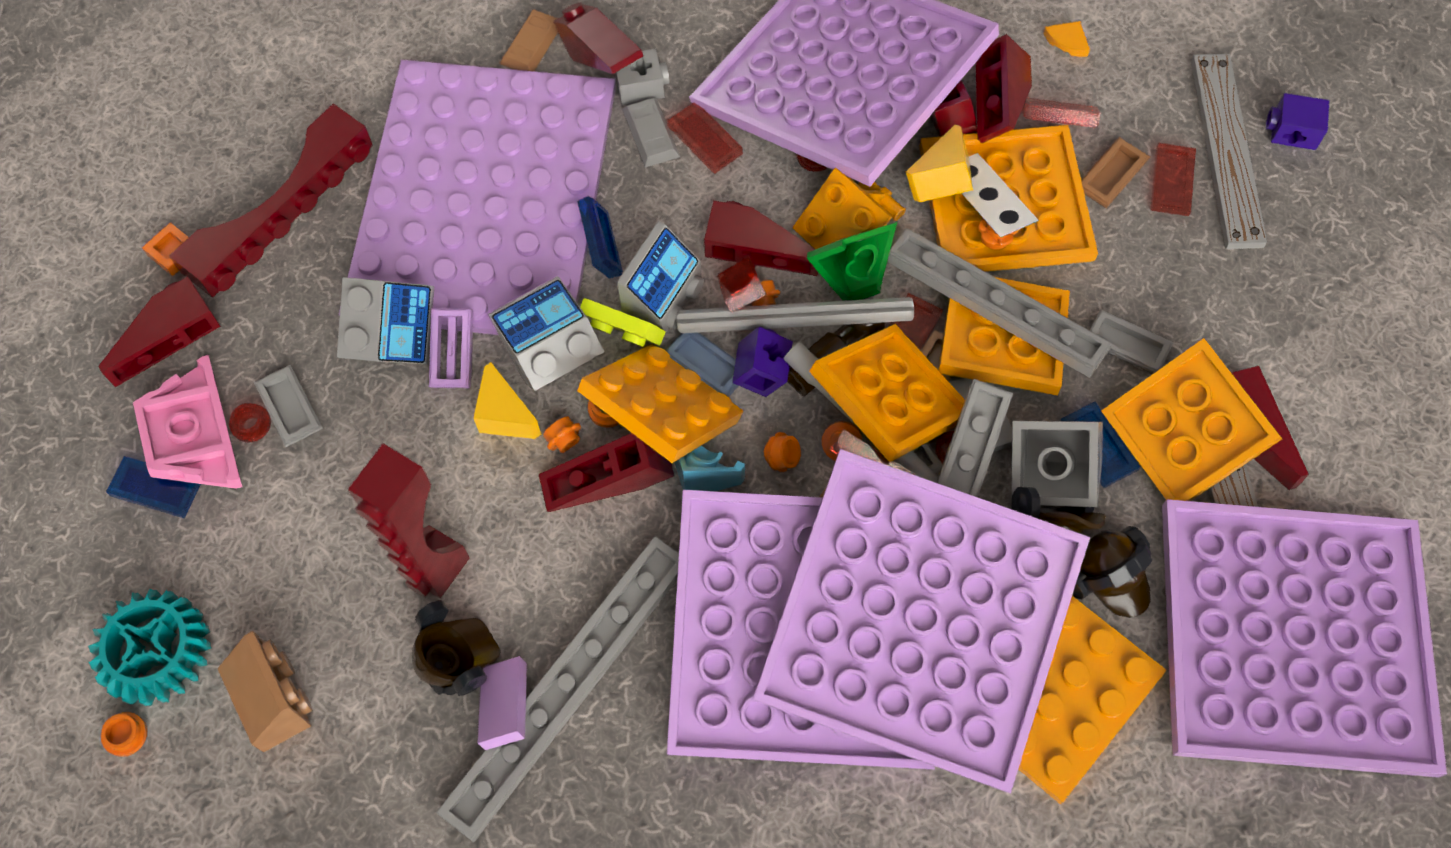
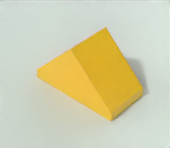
[906,124,973,202]
[473,362,542,439]

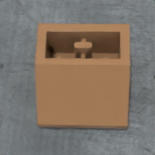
[217,631,313,753]

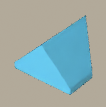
[674,446,745,492]

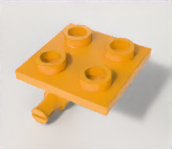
[792,168,906,249]

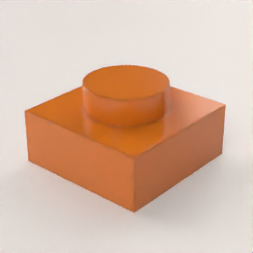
[142,222,189,277]

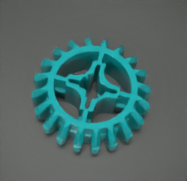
[88,589,212,706]

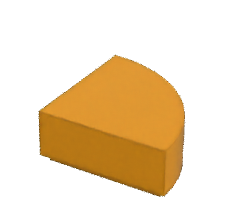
[1043,21,1090,57]

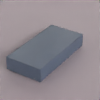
[666,332,738,397]

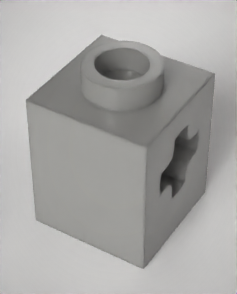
[615,48,670,106]

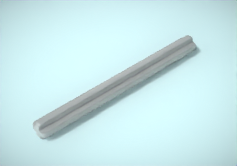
[676,297,914,333]

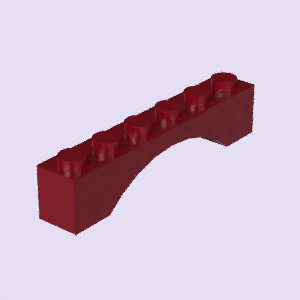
[169,103,373,298]
[348,443,470,599]

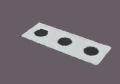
[962,153,1039,238]

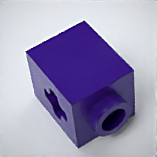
[1266,93,1330,150]
[732,326,793,397]

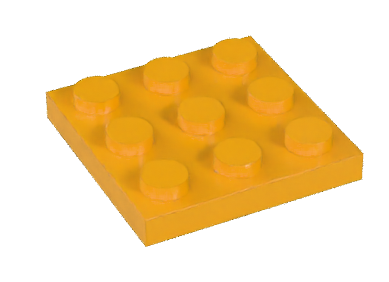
[938,277,1070,396]
[809,324,965,462]
[1101,338,1282,501]
[577,344,744,463]

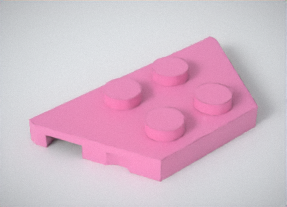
[133,355,242,489]

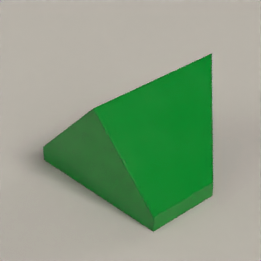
[807,222,897,301]

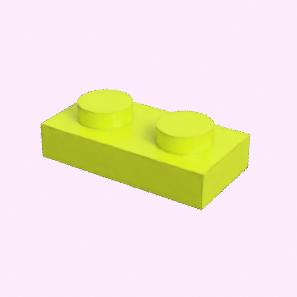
[580,298,666,348]

